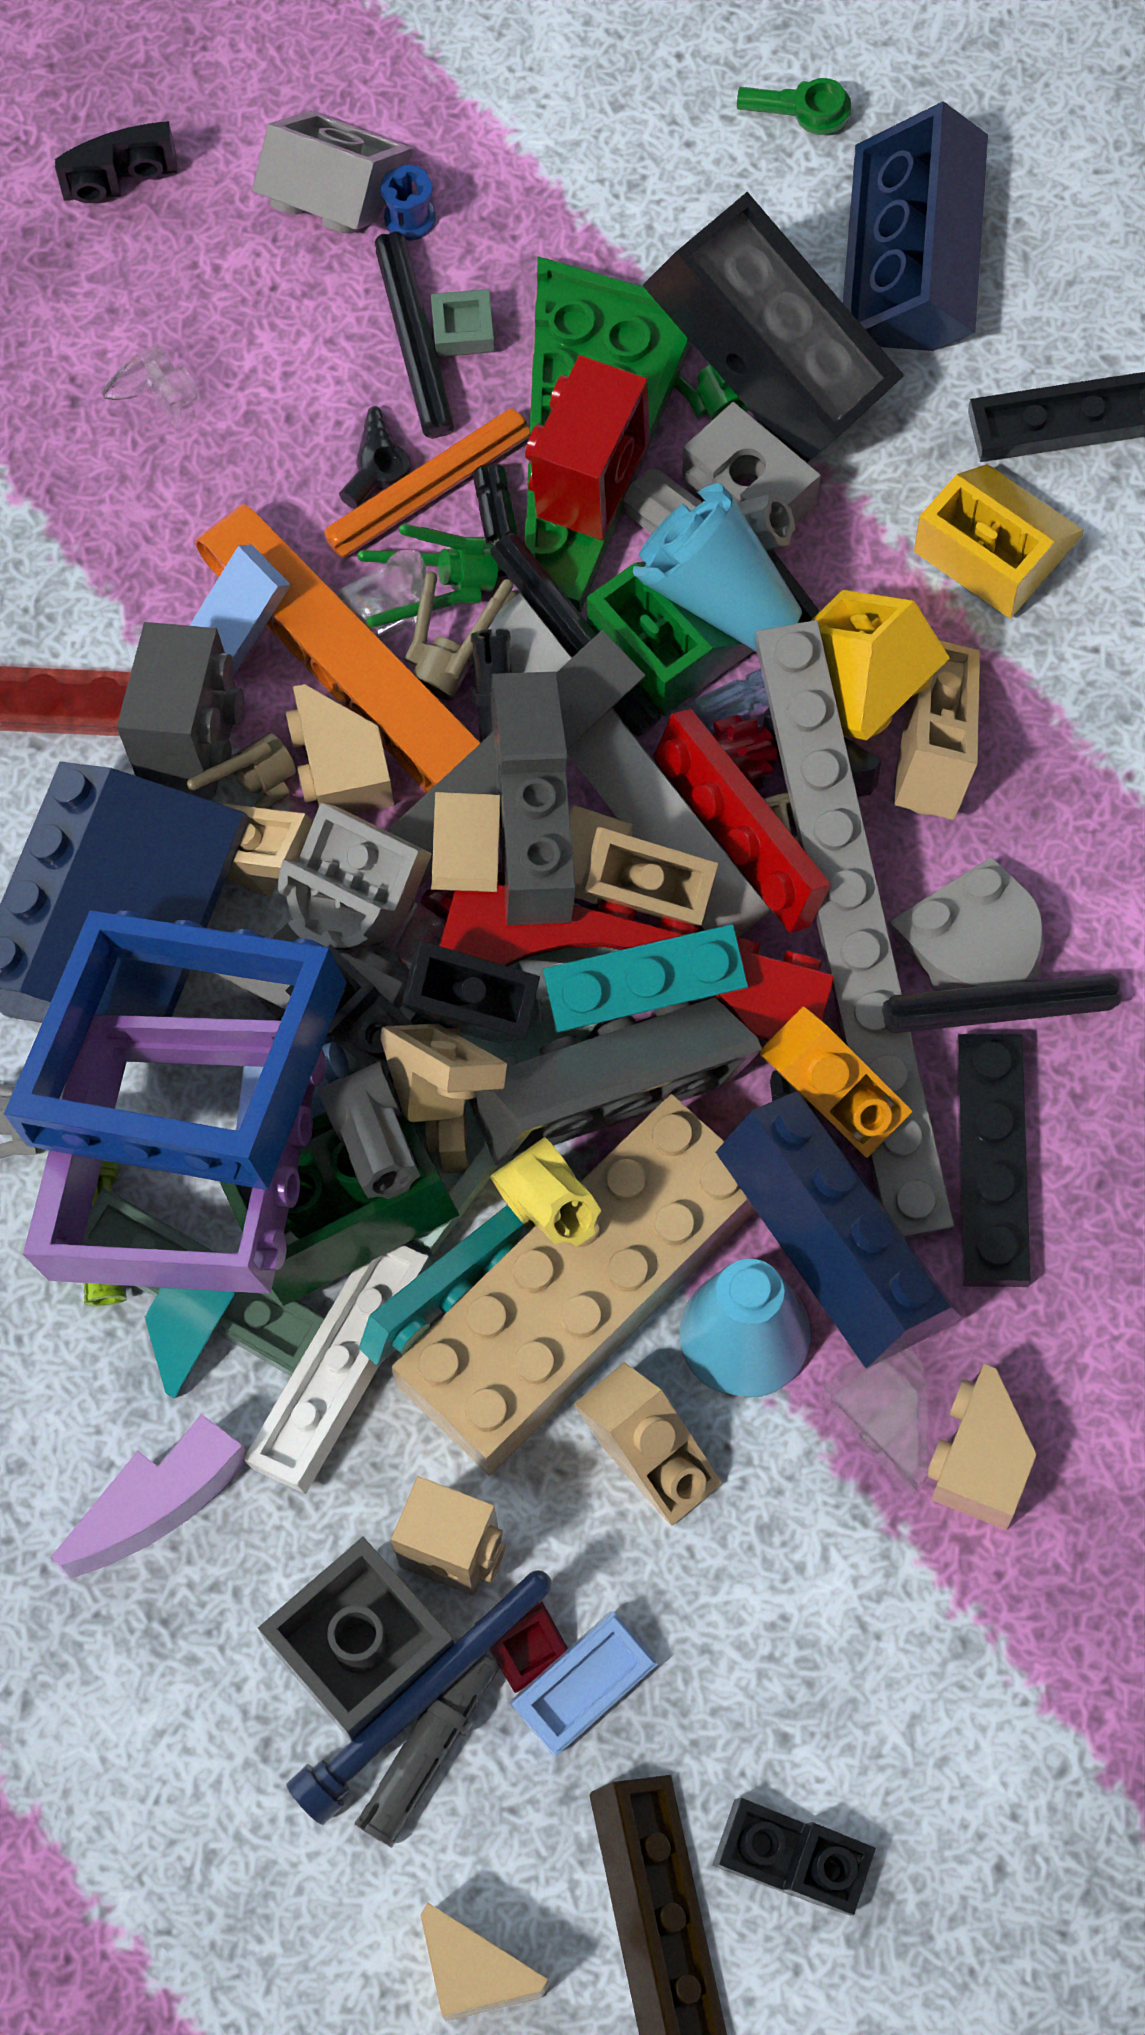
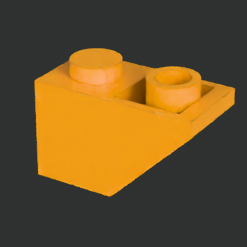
[759,1006,913,1158]

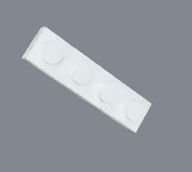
[243,1245,434,1494]

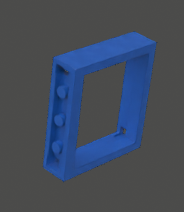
[4,910,347,1190]

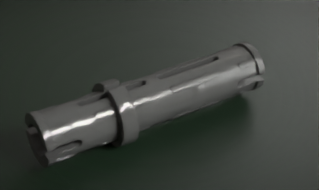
[354,1655,501,1848]

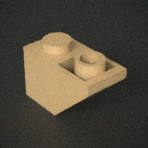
[286,684,394,814]
[574,1362,722,1526]
[926,1363,1037,1530]

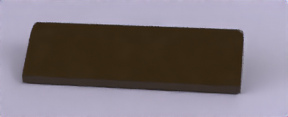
[589,1775,727,2035]

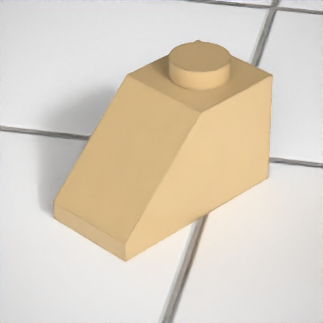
[580,827,718,926]

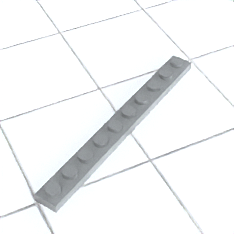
[754,620,954,1239]

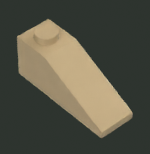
[894,640,980,820]

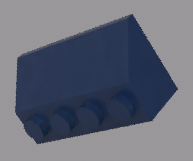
[843,101,988,351]
[715,1091,961,1369]

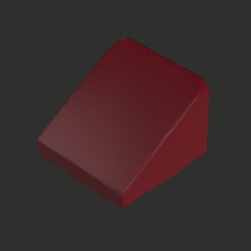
[474,1600,568,1693]

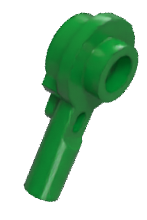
[737,78,851,135]

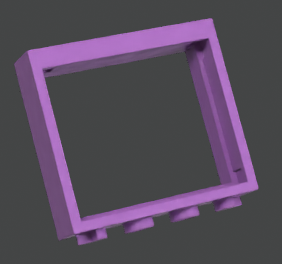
[23,1015,326,1294]

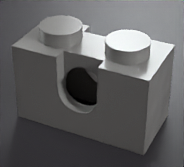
[682,402,821,524]

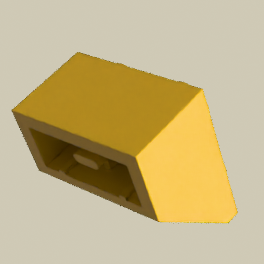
[914,464,1084,619]
[811,590,950,741]

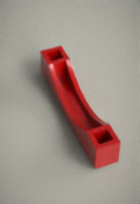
[440,872,834,1041]

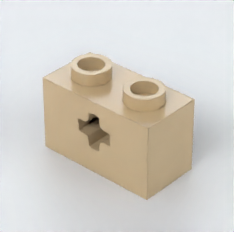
[391,1476,506,1596]

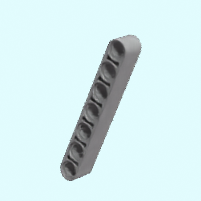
[488,593,772,937]

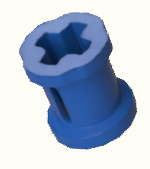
[380,164,436,241]

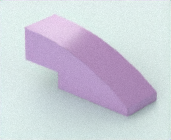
[50,1414,247,1579]

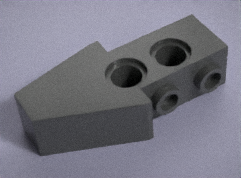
[491,671,575,926]

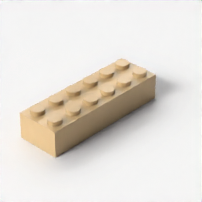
[391,1094,756,1476]

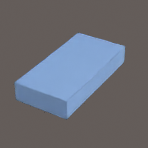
[190,544,291,675]
[508,1611,658,1756]

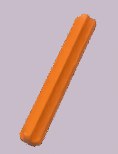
[324,408,530,558]

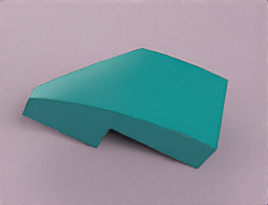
[144,1287,237,1399]

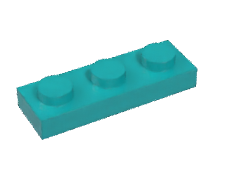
[542,924,748,1033]
[359,1205,525,1366]

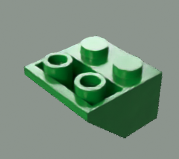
[587,562,754,716]

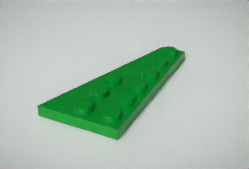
[525,256,692,613]

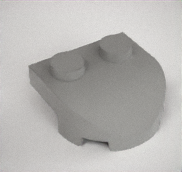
[278,803,432,950]
[889,857,1046,991]

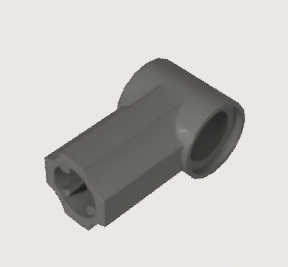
[318,1061,421,1199]

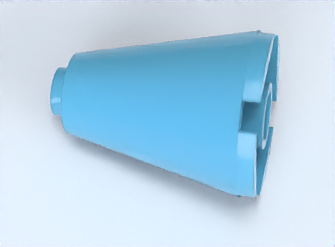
[633,483,802,652]
[680,1259,811,1398]

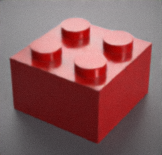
[525,355,650,541]

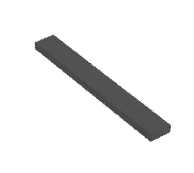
[253,630,645,1020]

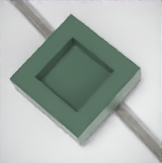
[431,289,495,357]

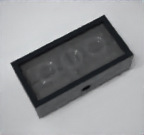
[642,191,904,463]

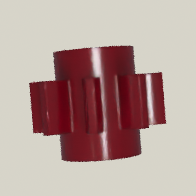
[712,714,777,790]

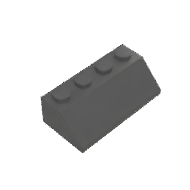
[469,997,762,1165]

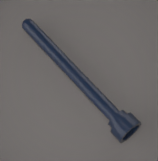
[286,1570,552,1825]

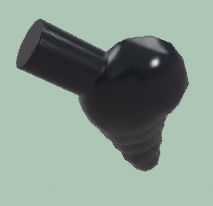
[339,406,411,509]

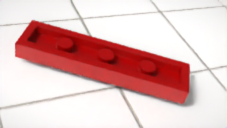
[653,709,831,933]

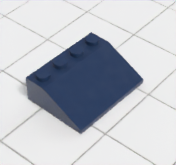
[0,761,250,1023]

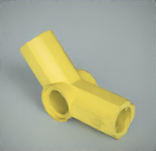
[490,1137,601,1247]

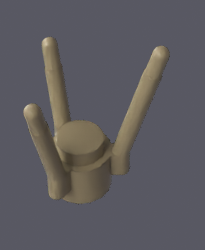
[404,571,517,700]
[187,732,296,809]

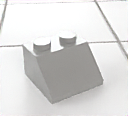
[252,111,413,234]

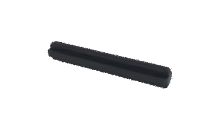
[374,231,454,439]
[490,533,661,736]
[882,973,1122,1033]

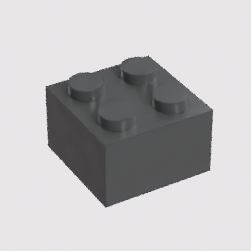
[116,622,244,801]
[258,1536,455,1741]

